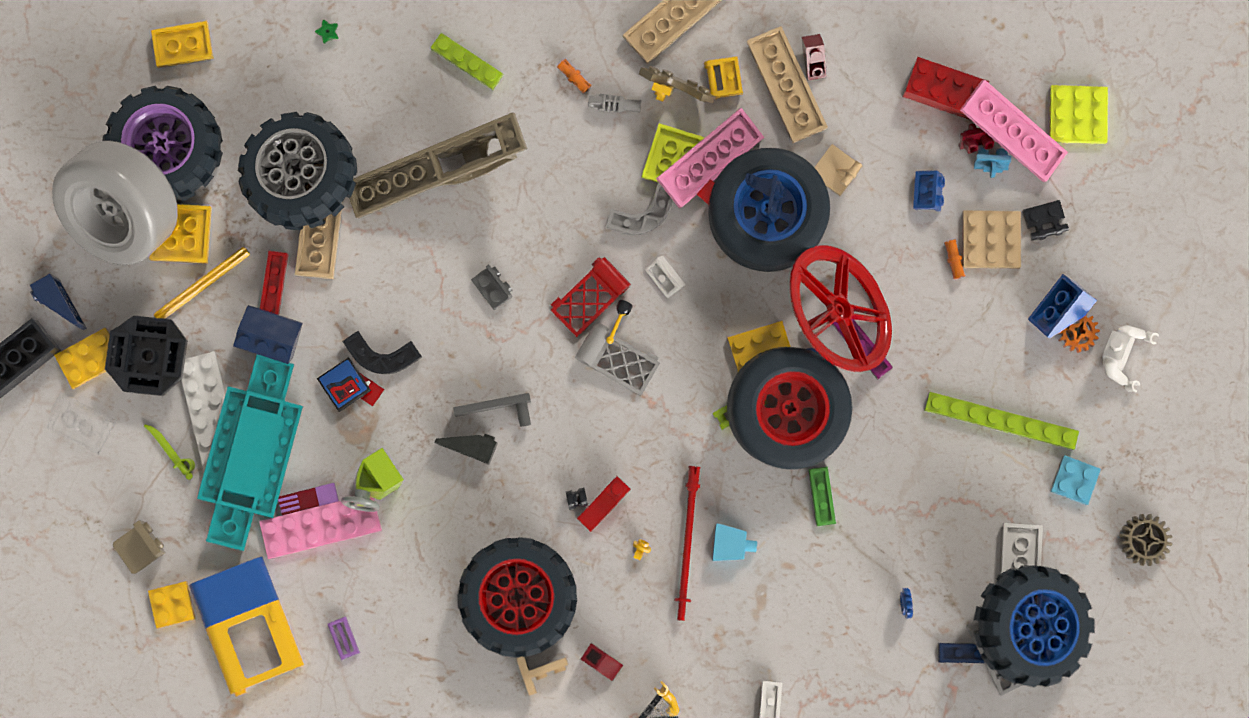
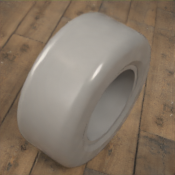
[52,141,178,265]

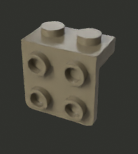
[113,520,166,574]

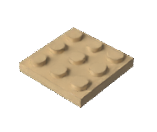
[962,210,1021,269]

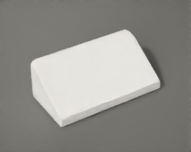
[644,256,685,299]

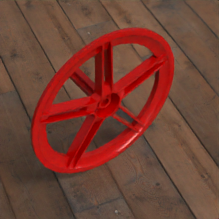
[789,245,892,372]

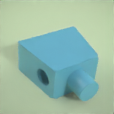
[712,524,757,561]

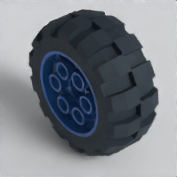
[974,565,1095,687]

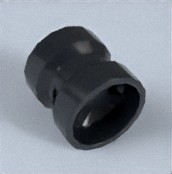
[566,488,588,510]

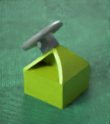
[341,447,404,512]

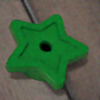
[315,20,339,44]

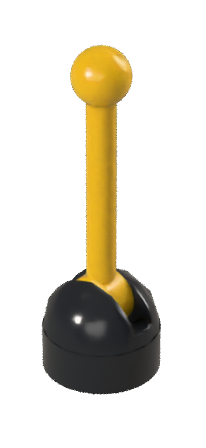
[606,300,633,344]

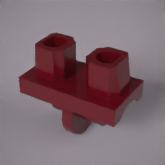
[958,123,995,154]

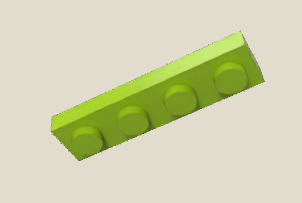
[430,33,503,90]

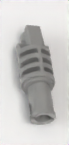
[588,94,641,113]

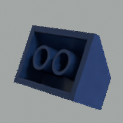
[233,305,303,364]

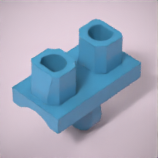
[974,148,1011,178]

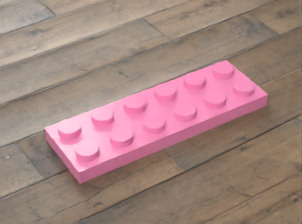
[960,80,1068,182]
[656,108,764,208]
[259,497,382,559]

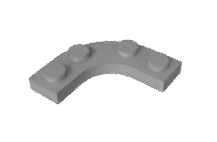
[606,183,673,235]

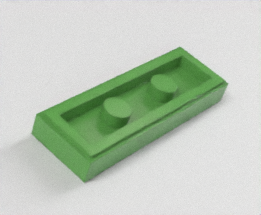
[808,466,836,527]

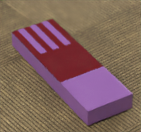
[278,483,339,515]

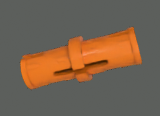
[557,59,592,94]
[944,239,965,279]

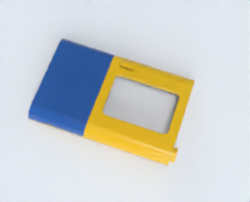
[189,557,304,697]

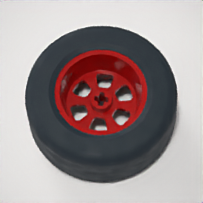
[727,347,852,470]

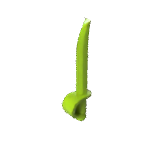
[144,424,195,480]

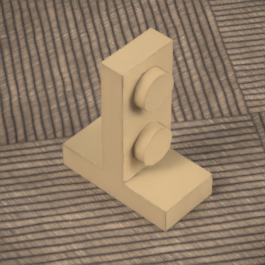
[516,657,569,696]

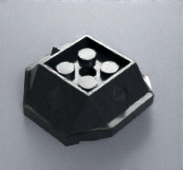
[105,316,188,396]

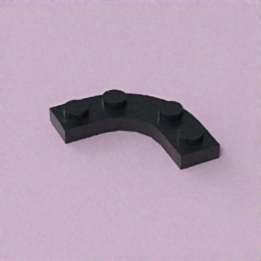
[342,331,422,374]

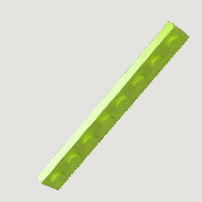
[924,392,1079,450]

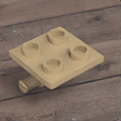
[814,144,862,196]

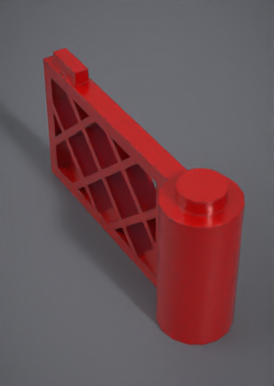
[551,257,631,337]

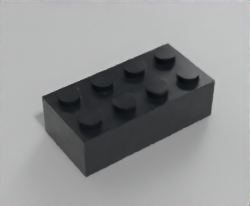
[0,318,61,398]

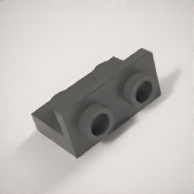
[471,264,513,310]

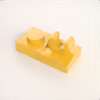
[651,82,674,102]

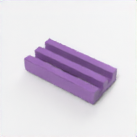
[327,616,360,660]

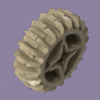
[1119,514,1173,566]

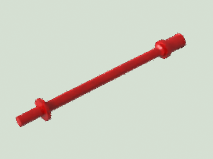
[674,466,701,621]

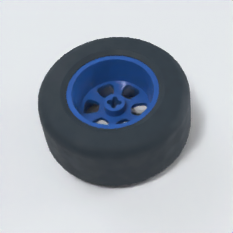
[708,148,830,272]

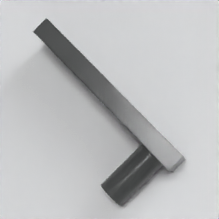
[453,393,531,427]

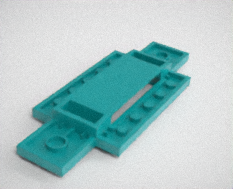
[197,354,303,551]

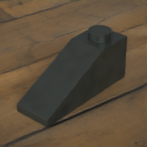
[435,434,498,465]

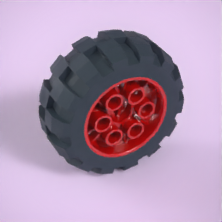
[457,537,578,657]

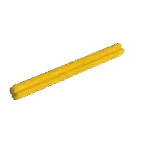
[153,247,250,319]

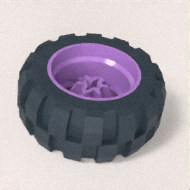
[102,85,223,201]

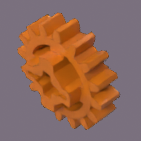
[1058,314,1100,353]

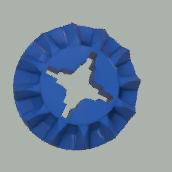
[900,588,913,619]

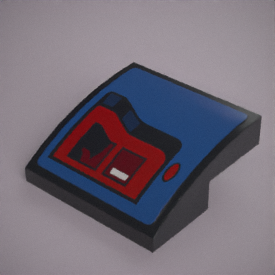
[317,357,371,412]

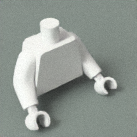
[1103,325,1159,392]

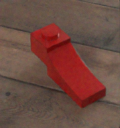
[577,476,631,532]

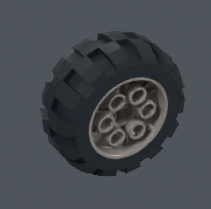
[237,111,358,230]

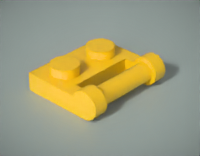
[704,56,743,99]

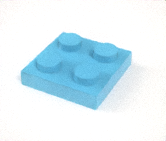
[1050,455,1101,505]

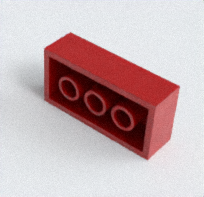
[903,57,989,121]

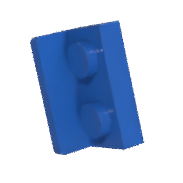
[913,171,945,211]

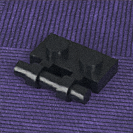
[1022,200,1069,241]

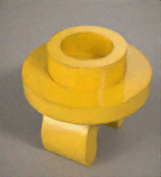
[632,539,651,560]

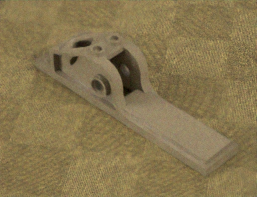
[349,112,527,218]

